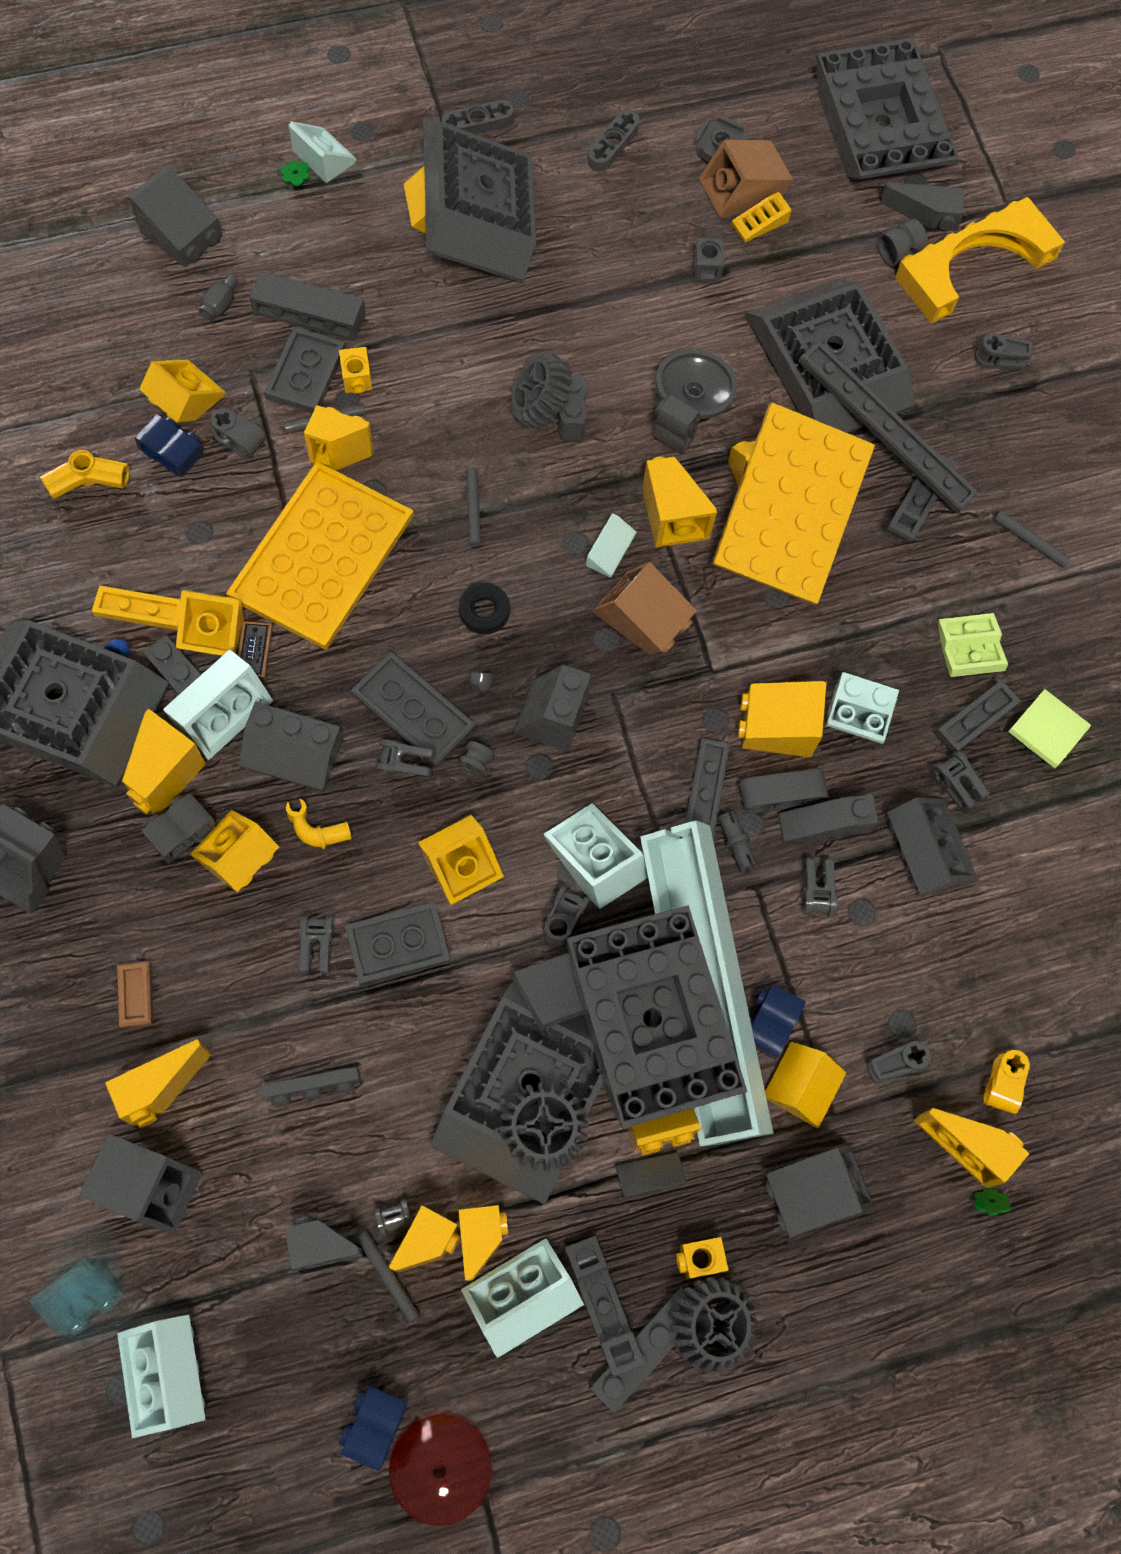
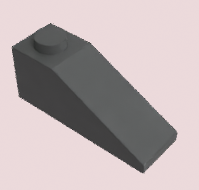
[880,182,964,231]
[778,794,878,843]

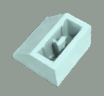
[826,672,899,744]

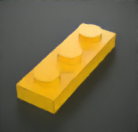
[92,585,181,631]

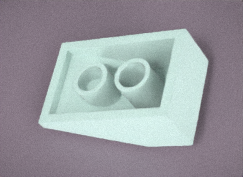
[543,803,648,909]

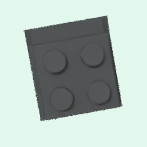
[0,804,66,914]

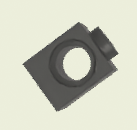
[694,238,724,282]

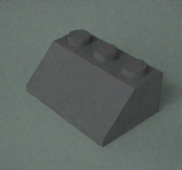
[239,702,343,792]
[887,797,978,895]

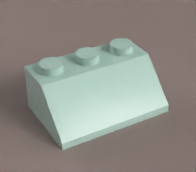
[163,650,273,760]
[461,1238,584,1358]
[117,1315,206,1438]

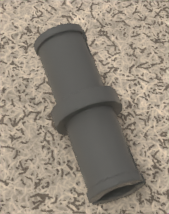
[718,811,758,873]

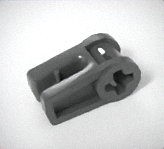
[975,333,1033,370]
[376,739,436,777]
[931,751,990,813]
[802,858,837,916]
[299,915,334,975]
[867,1041,931,1084]

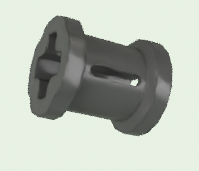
[374,1199,413,1238]

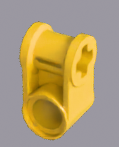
[983,1050,1030,1114]

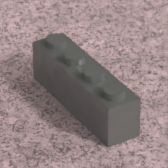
[249,272,365,341]

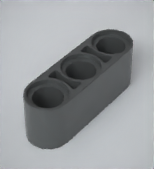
[739,769,829,814]

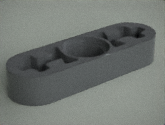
[442,100,514,134]
[588,110,640,172]

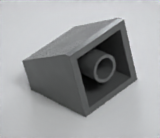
[128,164,222,268]
[514,665,591,752]
[79,1133,203,1235]
[766,1145,874,1237]

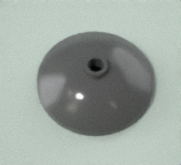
[655,349,737,419]

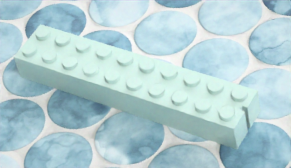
[640,820,774,1147]

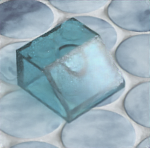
[27,1257,124,1337]

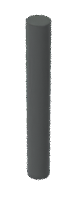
[283,403,366,434]
[466,467,481,547]
[994,511,1071,568]
[356,1230,420,1323]

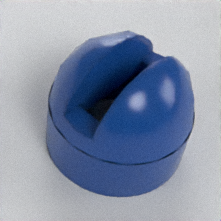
[104,638,130,658]

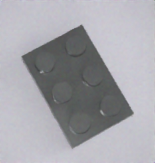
[264,326,346,413]
[345,902,451,986]

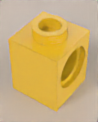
[339,347,372,394]
[676,1237,729,1279]

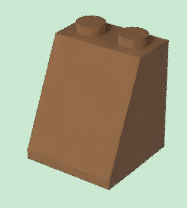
[699,139,793,218]
[592,562,697,655]

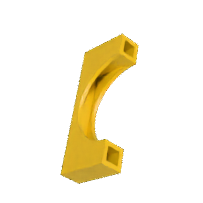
[895,197,1065,324]

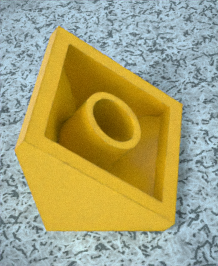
[176,590,244,656]
[765,1042,846,1129]

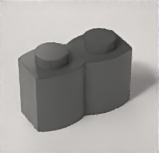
[558,375,587,441]
[652,395,700,455]
[142,793,216,863]

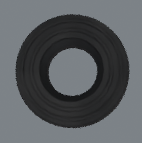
[459,583,510,634]

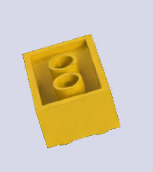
[105,1039,211,1128]
[913,1108,1029,1188]

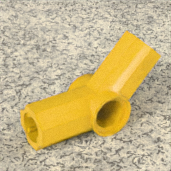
[40,450,130,499]

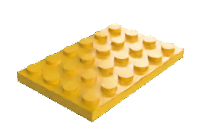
[711,402,875,605]
[226,461,414,650]

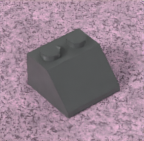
[285,1216,364,1271]

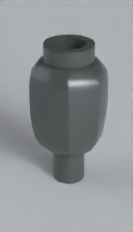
[198,275,237,320]

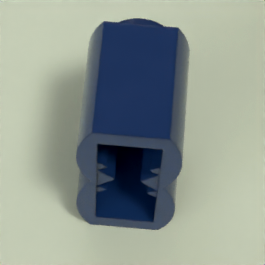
[135,414,203,478]
[749,984,806,1059]
[339,1386,409,1471]

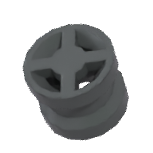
[458,741,495,777]

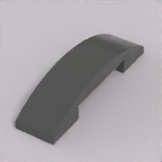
[887,452,957,542]
[565,1235,645,1378]

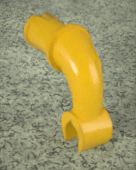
[286,799,351,850]

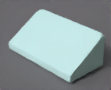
[586,513,637,578]

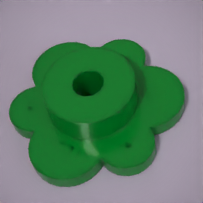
[280,160,310,187]
[974,1188,1011,1215]

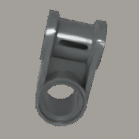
[210,408,266,459]
[543,886,590,948]

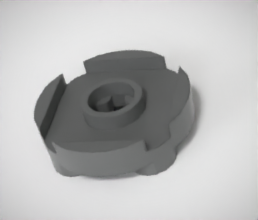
[696,117,748,162]

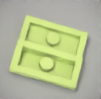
[938,613,1008,677]
[1008,689,1091,768]

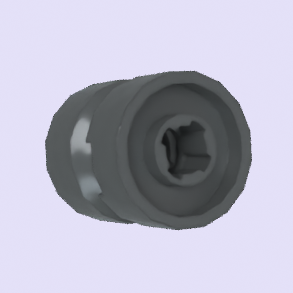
[877,218,928,266]

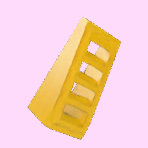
[731,192,791,243]

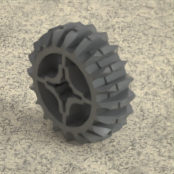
[508,352,573,428]
[500,1082,589,1173]
[669,1277,758,1373]

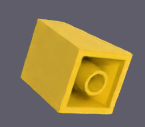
[642,457,717,548]
[738,681,826,758]
[122,709,206,815]

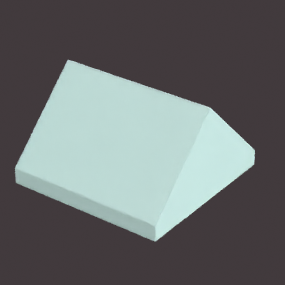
[289,121,357,183]

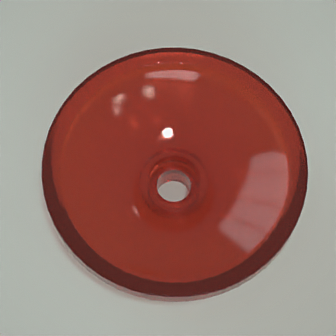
[389,1414,492,1526]

